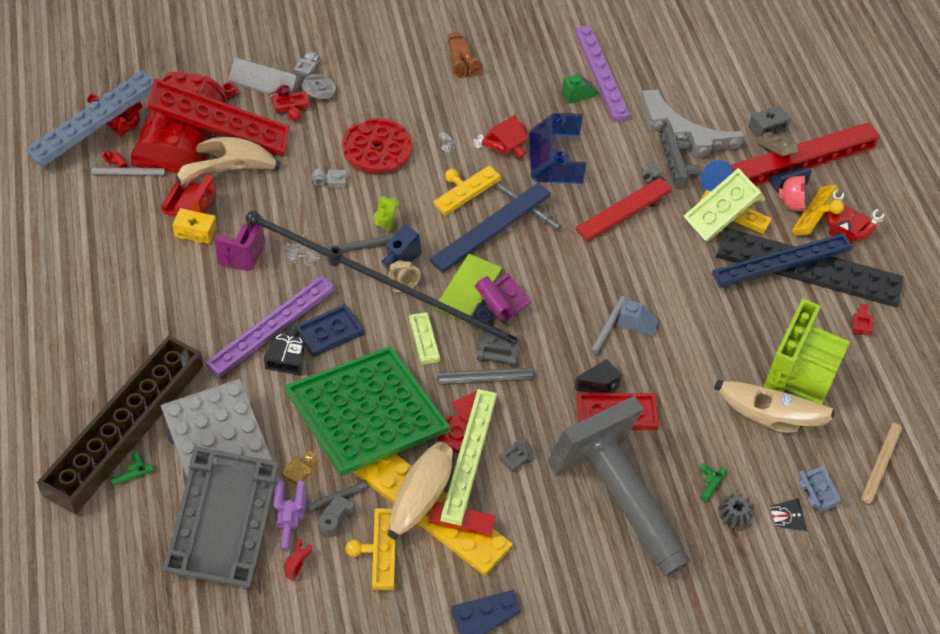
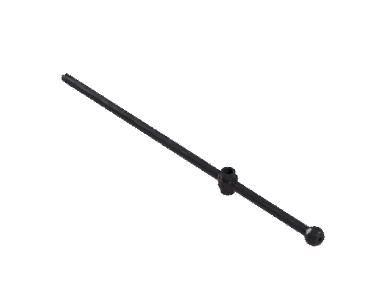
[246,210,518,344]

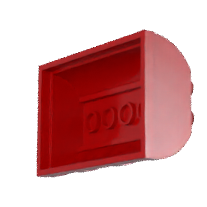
[130,71,228,173]

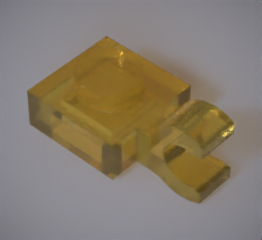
[281,450,316,486]

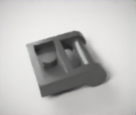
[476,330,520,366]

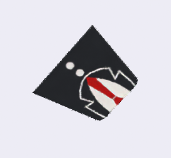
[771,498,807,531]

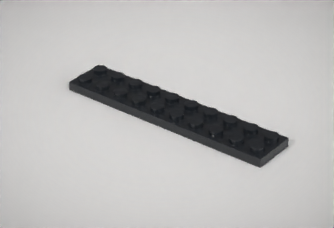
[716,227,904,308]

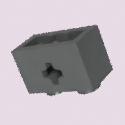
[748,105,791,137]

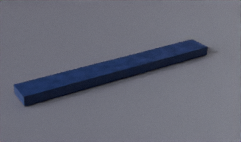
[430,182,551,273]
[712,233,852,288]

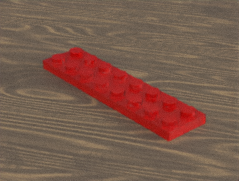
[146,78,289,157]

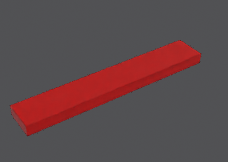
[576,178,671,242]

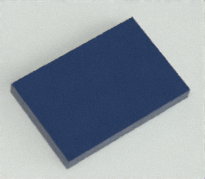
[294,304,364,358]

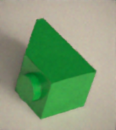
[561,74,599,104]

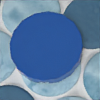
[701,160,734,192]

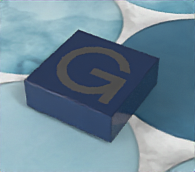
[470,303,494,324]

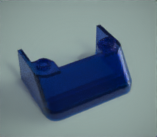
[529,113,586,184]

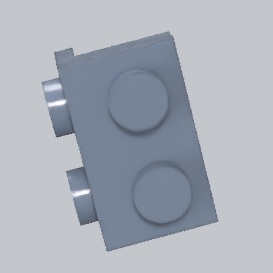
[798,465,843,513]

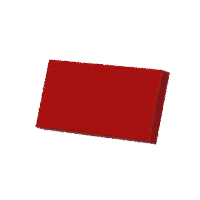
[576,392,659,430]

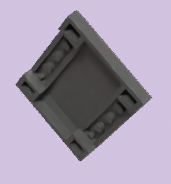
[162,446,279,589]

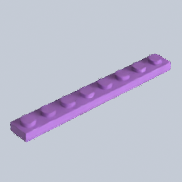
[575,26,630,122]
[206,275,335,378]

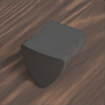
[499,439,532,473]

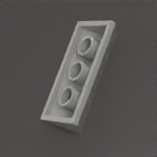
[228,57,304,95]

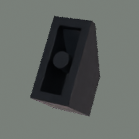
[574,359,622,393]

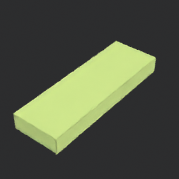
[409,312,440,365]

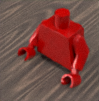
[87,94,143,137]

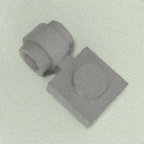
[294,51,320,77]
[312,168,346,188]

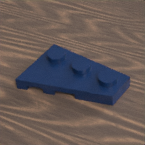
[451,590,521,634]

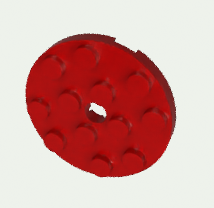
[342,118,412,174]

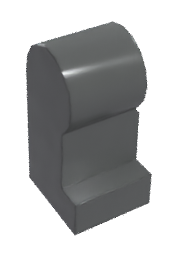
[319,494,355,538]

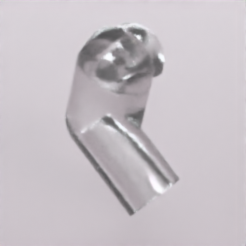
[438,131,455,153]

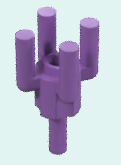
[273,480,308,551]

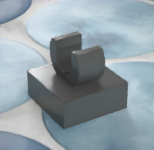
[642,161,665,184]

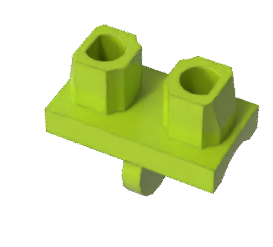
[373,196,400,232]

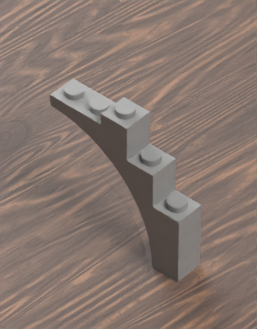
[640,89,744,158]

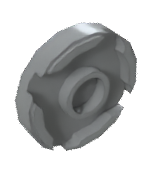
[302,74,336,99]

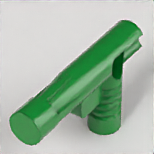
[110,452,154,486]
[699,463,727,502]

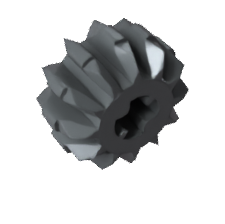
[718,493,755,529]

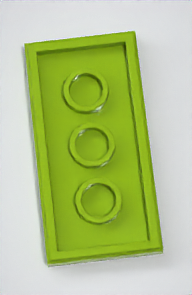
[435,254,502,322]

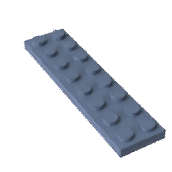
[25,70,154,168]

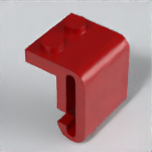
[161,174,216,217]

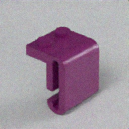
[215,215,265,271]
[474,273,531,323]

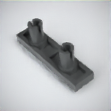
[659,126,699,189]

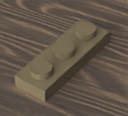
[756,132,798,156]

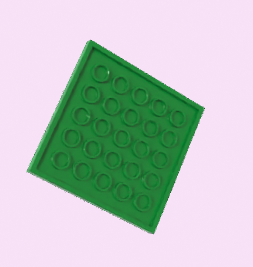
[284,346,450,477]

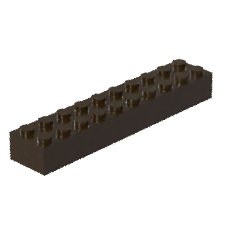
[37,335,203,515]

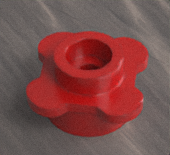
[222,82,239,99]

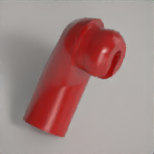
[102,151,128,168]

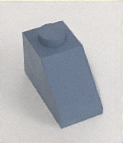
[617,299,658,337]

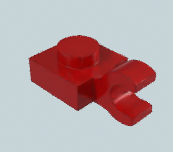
[852,303,873,336]
[284,539,312,581]

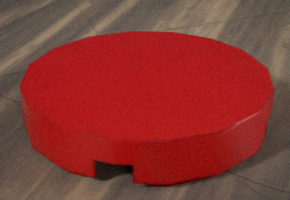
[437,415,469,453]

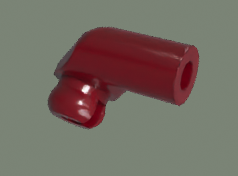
[268,84,290,101]

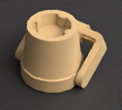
[388,260,421,293]

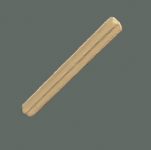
[861,423,902,504]

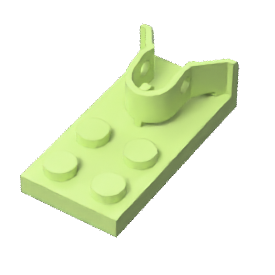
[684,168,765,242]

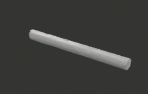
[92,168,165,175]
[591,296,627,355]

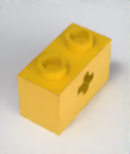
[172,208,217,244]

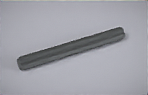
[437,367,534,384]

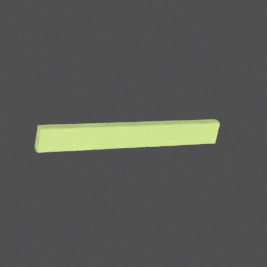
[441,389,497,526]

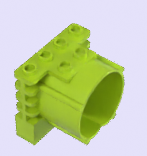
[764,298,850,405]

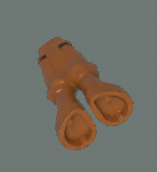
[448,32,483,78]

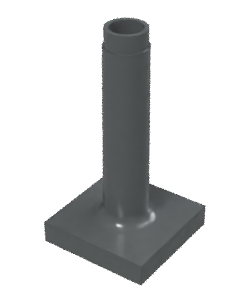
[548,396,691,577]

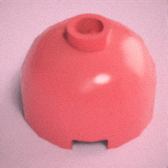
[779,176,805,211]

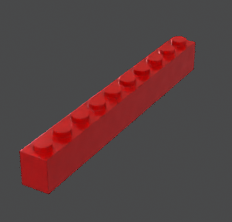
[731,122,880,186]

